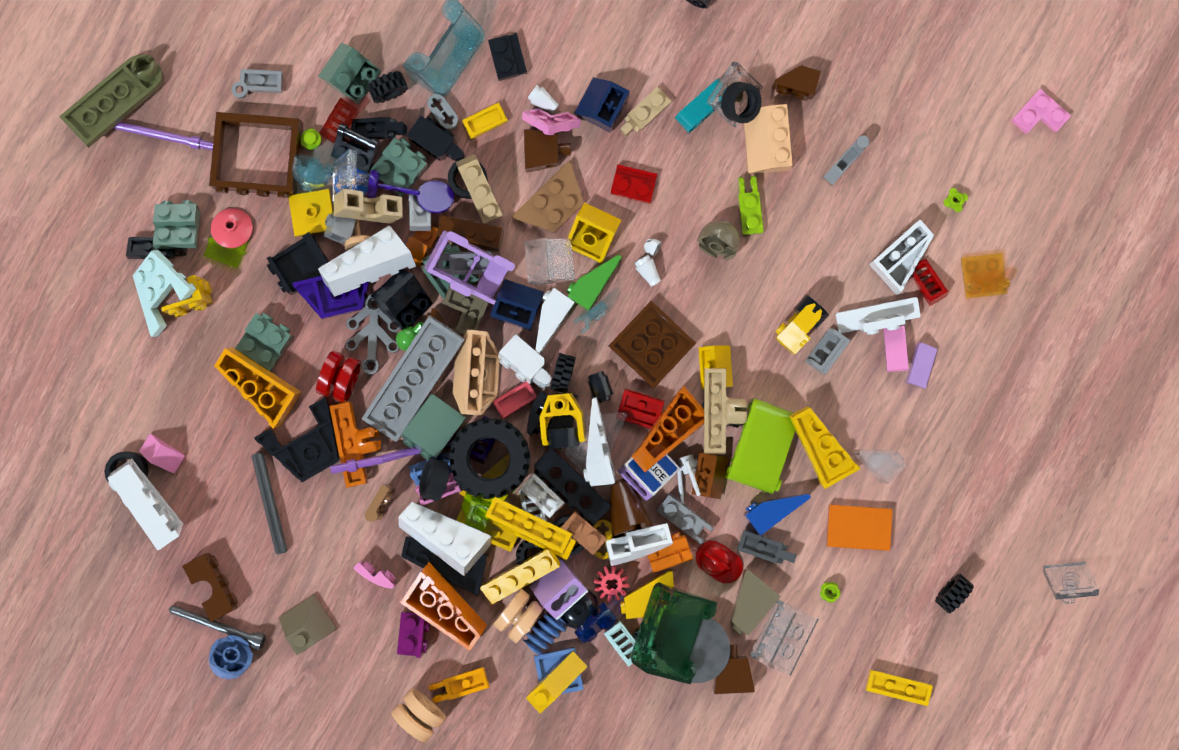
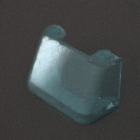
[403,0,485,96]

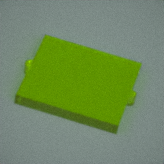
[203,235,250,269]

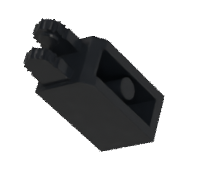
[406,116,465,162]

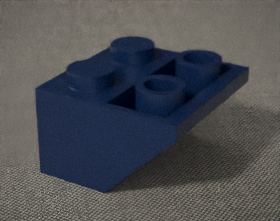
[574,77,630,133]
[490,279,544,331]

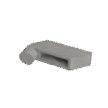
[823,136,869,185]

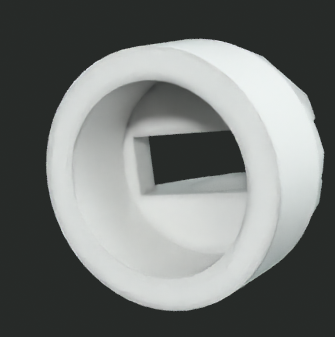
[644,238,662,257]

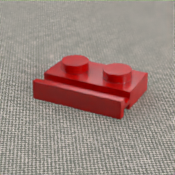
[610,164,657,204]
[616,388,665,429]

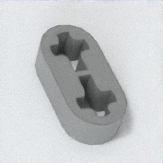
[427,94,459,131]

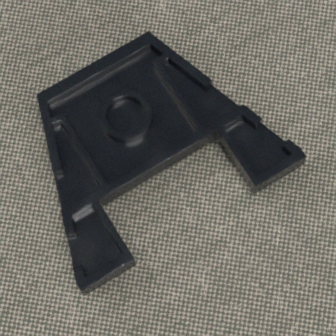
[254,397,340,482]

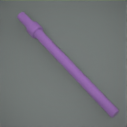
[113,122,213,150]

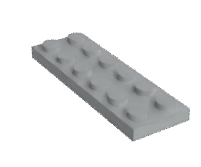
[362,315,465,442]

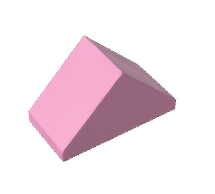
[139,434,186,473]

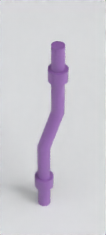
[330,438,455,474]

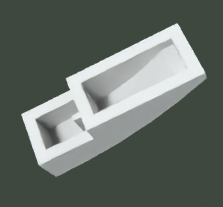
[606,523,673,566]

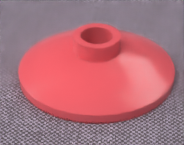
[211,208,253,248]

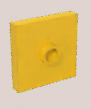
[288,189,334,237]

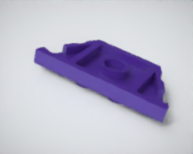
[292,276,369,319]

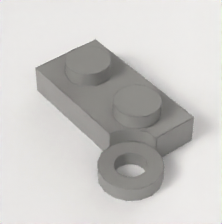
[231,69,284,99]

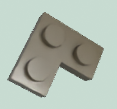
[442,285,488,335]

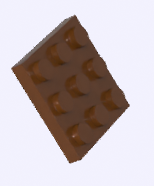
[608,301,696,389]

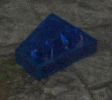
[575,602,618,643]

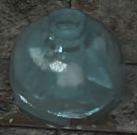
[291,154,335,191]

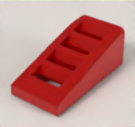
[911,258,948,306]

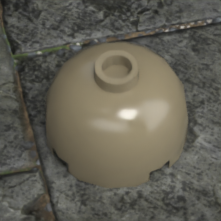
[697,220,740,260]

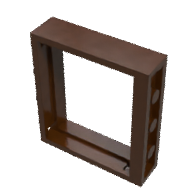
[209,112,303,199]

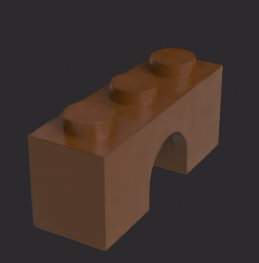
[437,215,504,251]
[182,553,238,622]

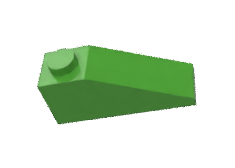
[567,255,622,312]

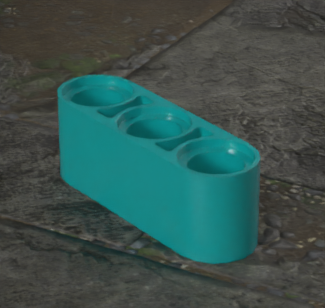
[675,78,727,133]

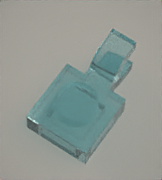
[573,300,608,334]

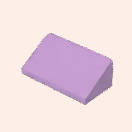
[905,342,937,389]

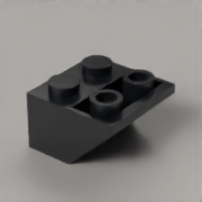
[371,269,433,330]

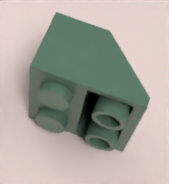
[318,43,381,104]

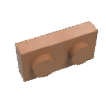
[561,511,607,555]

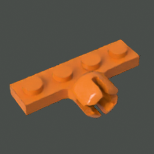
[329,402,381,488]

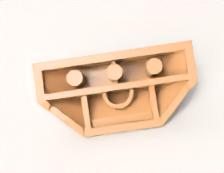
[453,330,500,415]

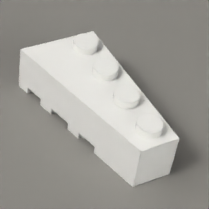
[108,459,183,550]
[398,502,491,576]

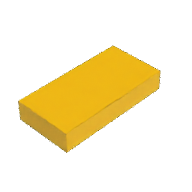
[462,102,508,140]

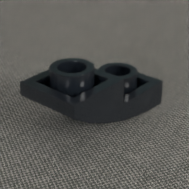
[527,391,547,436]

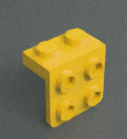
[161,275,213,317]

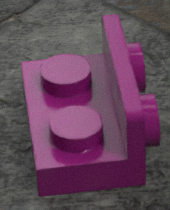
[397,611,430,658]

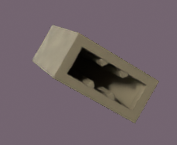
[730,568,781,636]

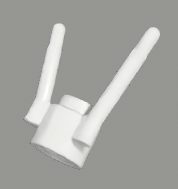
[677,454,701,504]

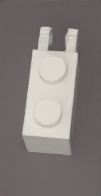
[498,334,552,389]

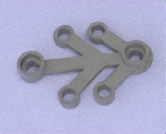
[345,294,400,375]

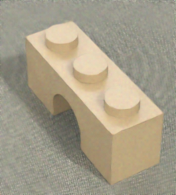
[456,154,502,224]
[334,189,403,224]

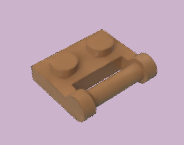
[365,484,395,522]

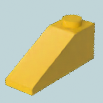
[526,651,588,714]

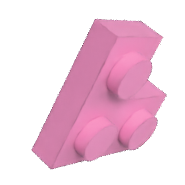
[1011,89,1071,134]
[522,108,581,135]

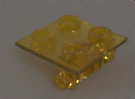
[961,253,1010,299]

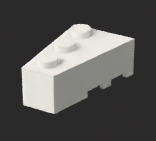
[869,220,934,295]

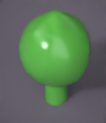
[396,322,423,351]

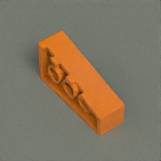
[400,562,488,651]

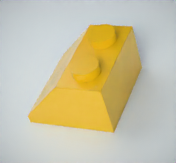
[565,202,622,264]

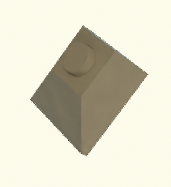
[279,594,337,655]

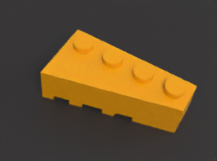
[214,347,302,429]

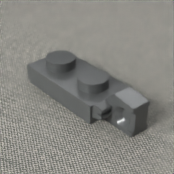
[737,530,797,564]

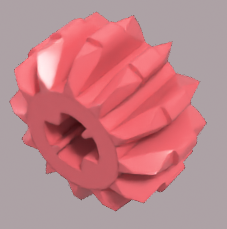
[594,565,629,602]

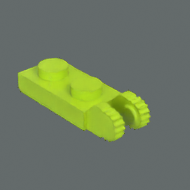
[738,176,764,236]

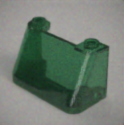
[631,582,717,685]

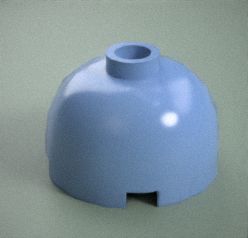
[208,635,253,680]

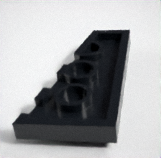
[401,536,488,597]

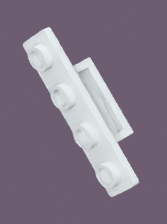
[835,297,920,335]

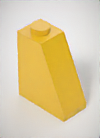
[620,570,677,619]

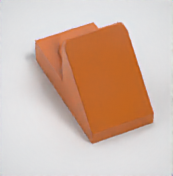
[406,225,438,267]

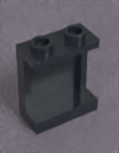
[267,232,329,295]

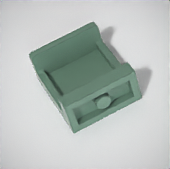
[402,394,466,460]

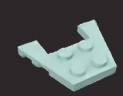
[133,250,196,337]

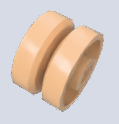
[493,588,544,643]
[391,688,446,743]

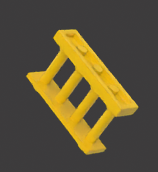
[485,497,576,560]

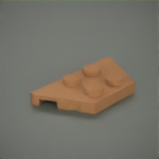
[512,161,584,233]

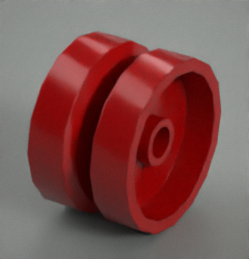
[316,350,361,403]

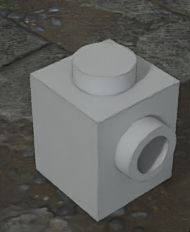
[324,212,356,244]

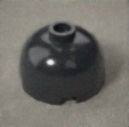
[561,589,599,629]

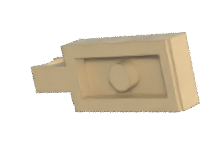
[620,86,672,137]

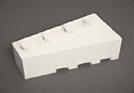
[318,225,416,296]

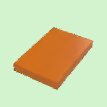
[826,504,892,551]

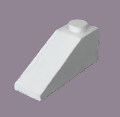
[536,288,575,354]

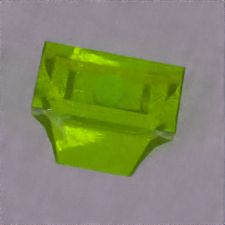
[462,492,491,533]

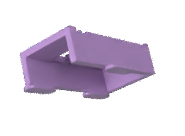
[424,230,515,305]

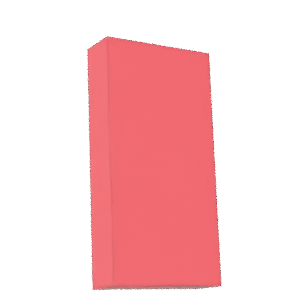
[493,381,537,419]

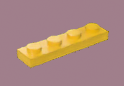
[480,548,561,605]

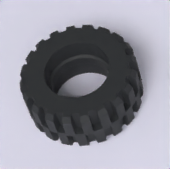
[448,418,531,499]

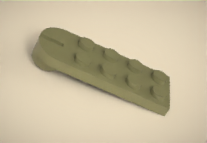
[59,54,163,148]

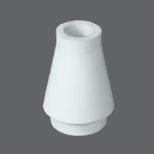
[528,85,559,114]
[634,255,661,287]

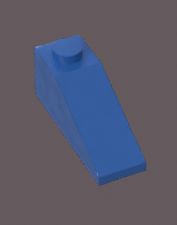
[744,494,811,535]

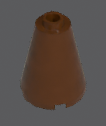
[611,479,653,539]

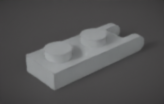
[657,493,714,544]

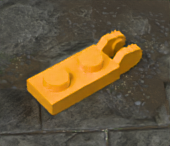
[428,666,490,703]

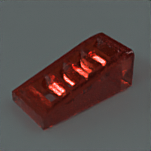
[319,97,359,144]

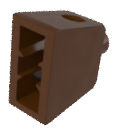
[524,129,571,172]
[713,644,755,694]

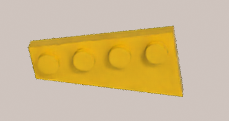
[789,406,860,489]

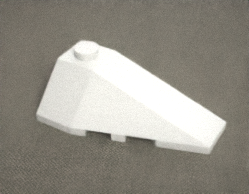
[583,397,616,486]

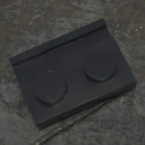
[488,33,527,81]

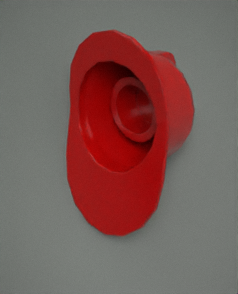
[696,541,743,583]

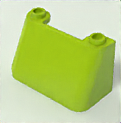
[725,398,796,494]

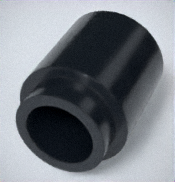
[588,371,614,403]

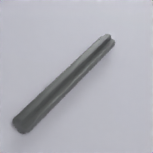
[251,453,287,554]

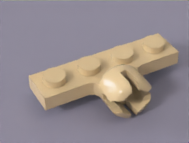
[704,368,747,454]

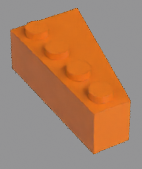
[631,386,704,473]

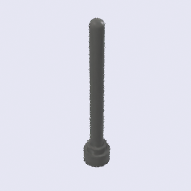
[169,606,266,651]

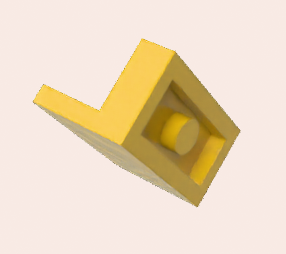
[698,345,733,389]

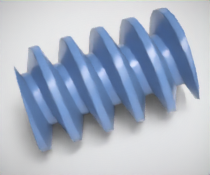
[522,614,568,655]

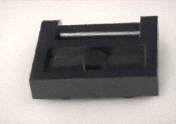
[331,123,380,173]

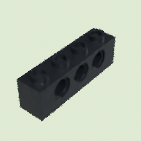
[533,448,611,525]

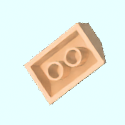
[744,104,793,174]

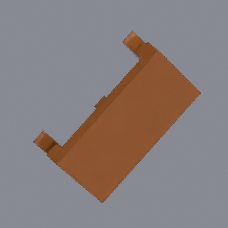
[692,453,728,499]

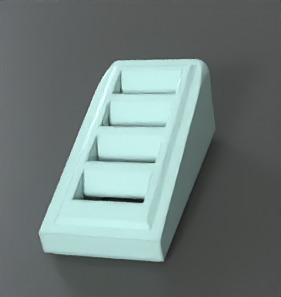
[604,620,645,667]

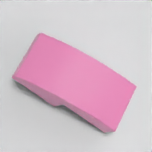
[883,326,908,372]
[353,561,397,589]

